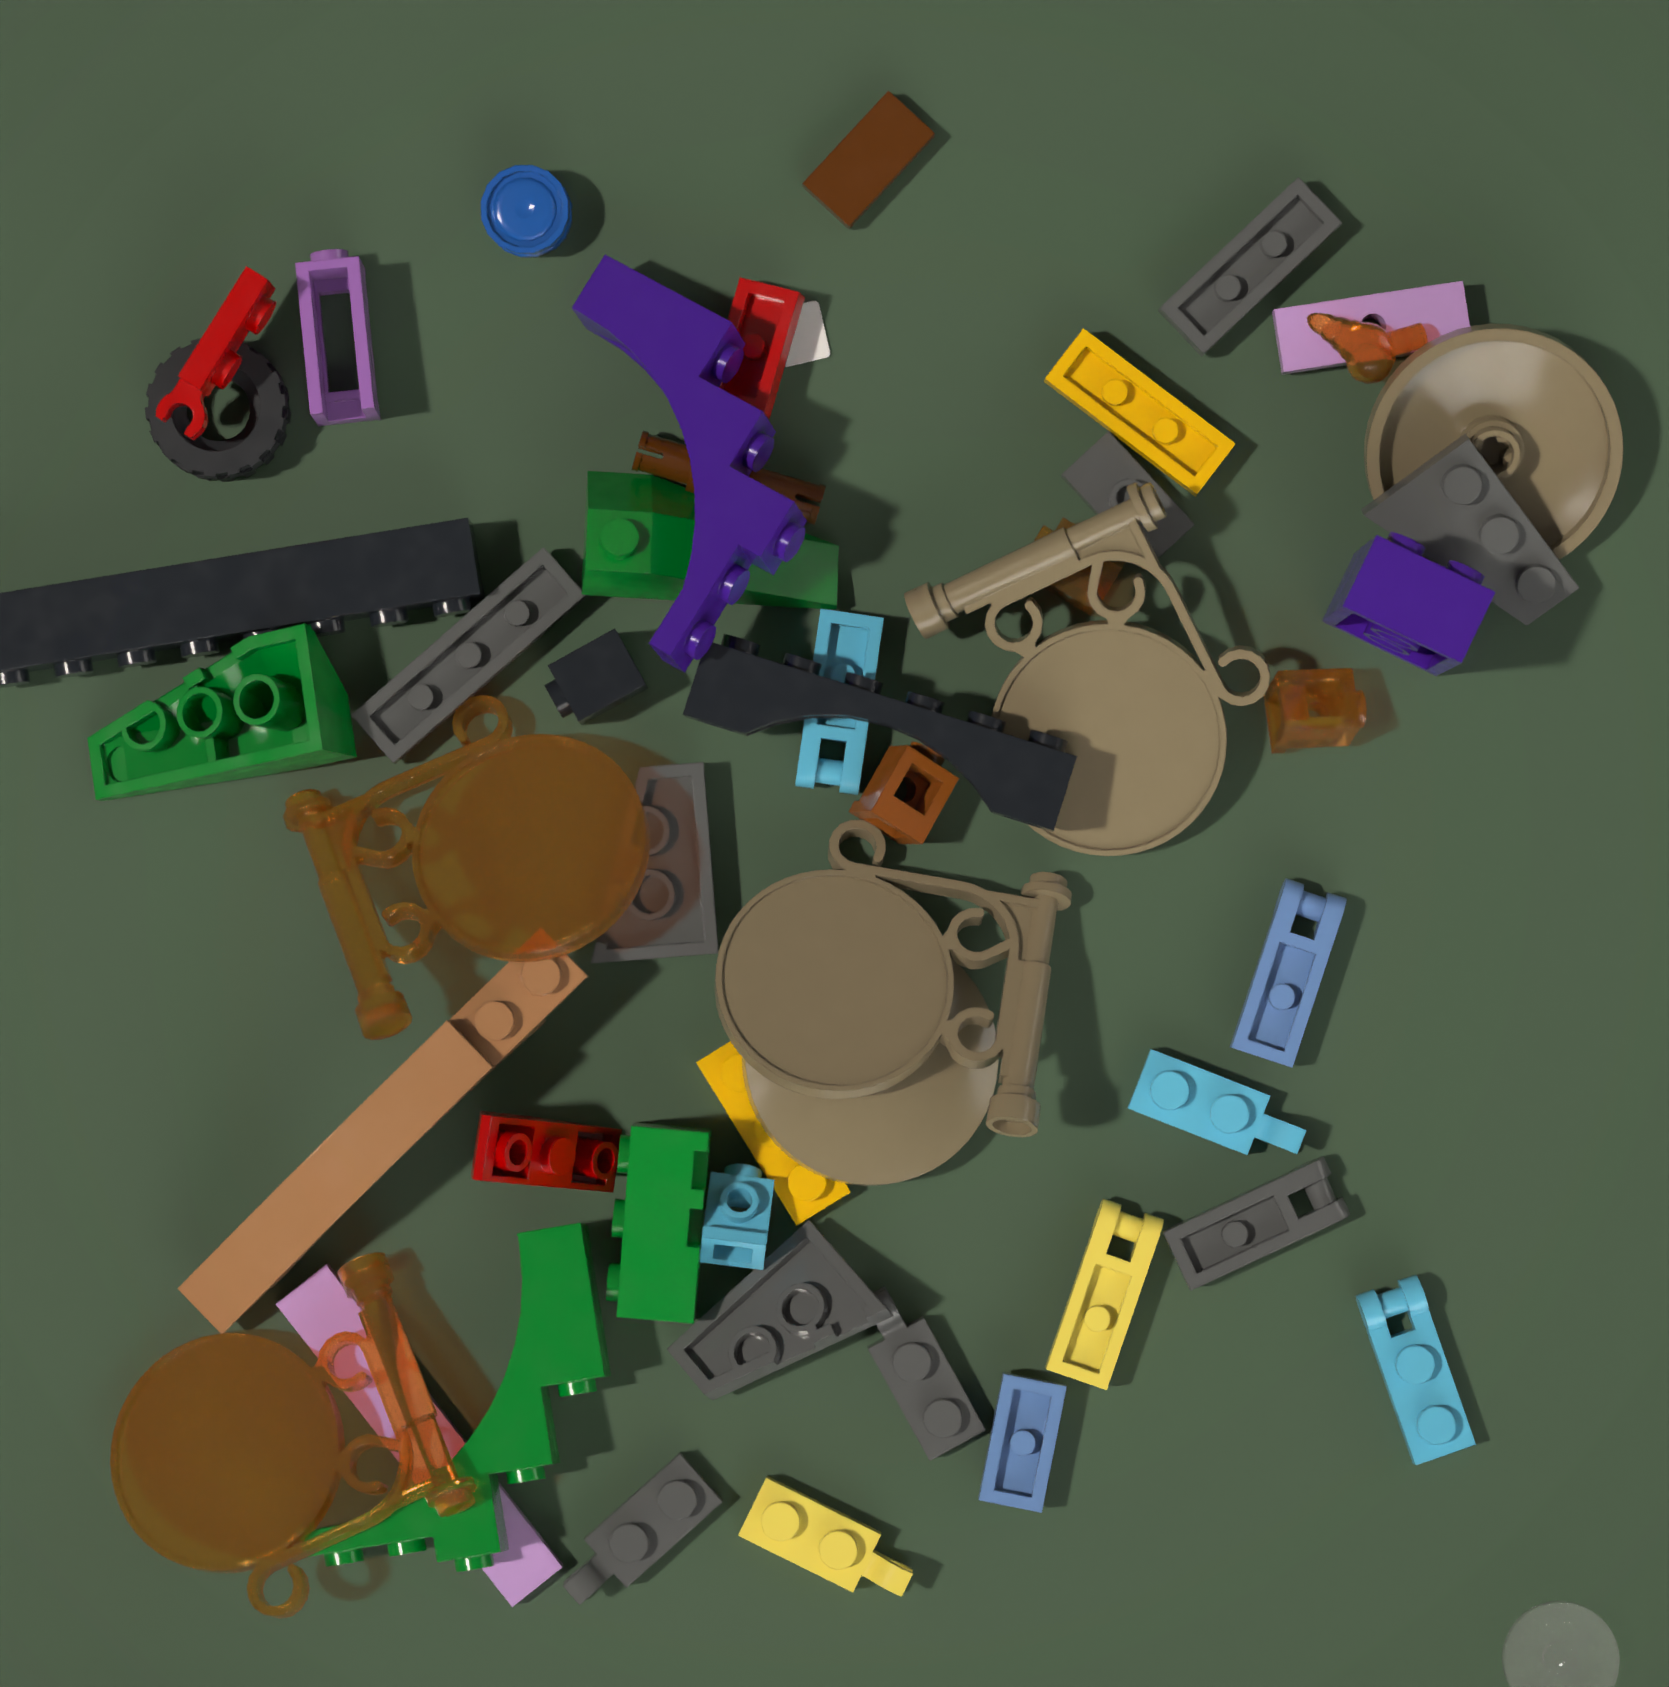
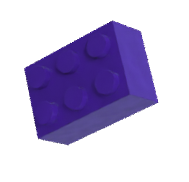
[1322,532,1495,676]

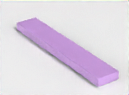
[276,1264,563,1607]

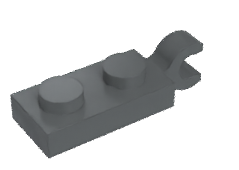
[867,1286,985,1461]
[563,1452,723,1605]

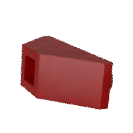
[471,1111,622,1192]

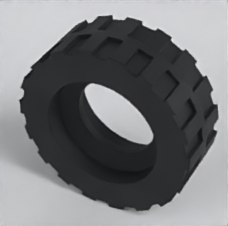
[145,338,291,482]

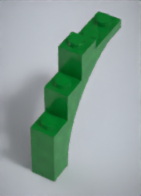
[302,1223,611,1572]

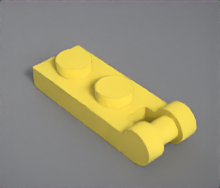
[1045,1198,1164,1390]

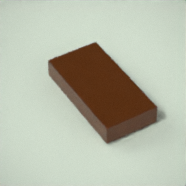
[802,90,935,229]

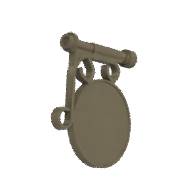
[904,482,1270,856]
[714,820,1072,1137]

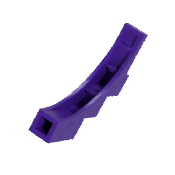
[572,255,807,673]

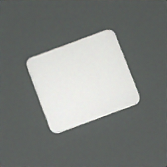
[785,301,830,367]

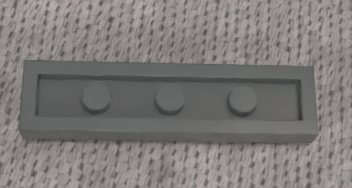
[351,547,587,764]

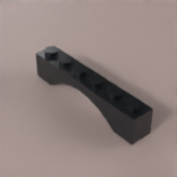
[683,634,1077,832]

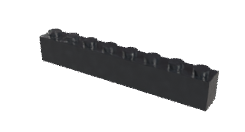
[0,518,485,688]

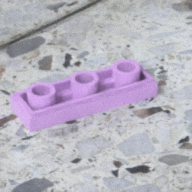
[1272,281,1470,375]

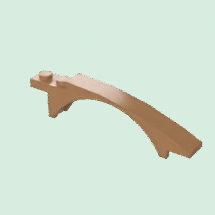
[177,930,588,1334]

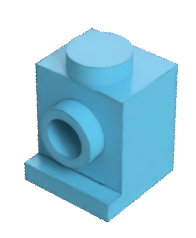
[700,1164,774,1270]

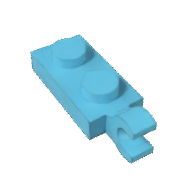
[1127,1049,1306,1155]

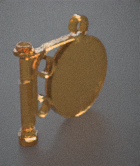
[283,695,650,1040]
[110,1252,477,1619]

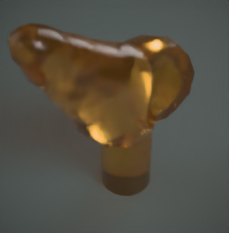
[1307,313,1428,384]

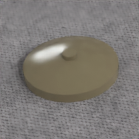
[1364,324,1623,560]
[742,958,998,1186]

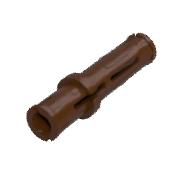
[631,430,826,525]

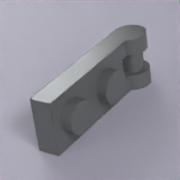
[1162,1156,1351,1291]

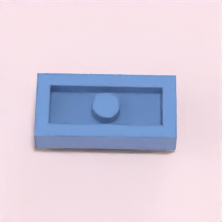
[978,1372,1067,1513]

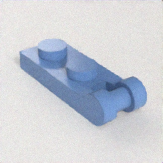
[1230,878,1347,1068]

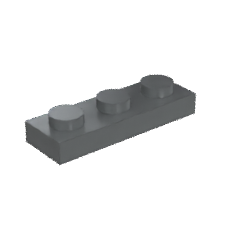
[1158,177,1342,357]

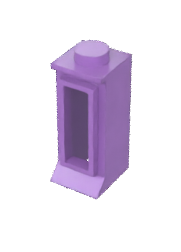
[295,249,381,426]

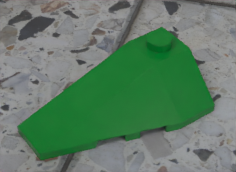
[582,471,839,610]
[87,624,357,801]

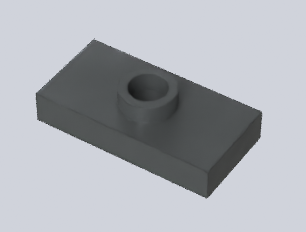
[1061,431,1195,558]

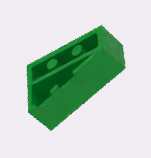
[606,1122,712,1324]

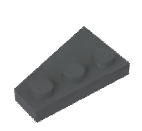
[1361,433,1579,625]
[591,762,719,964]
[667,1220,894,1401]

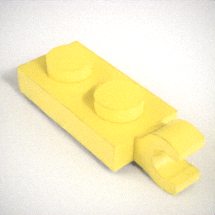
[738,1476,913,1597]

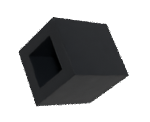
[544,628,648,725]

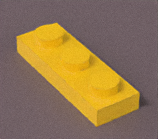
[1044,328,1236,497]
[696,1041,851,1226]

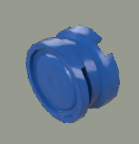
[481,165,573,258]

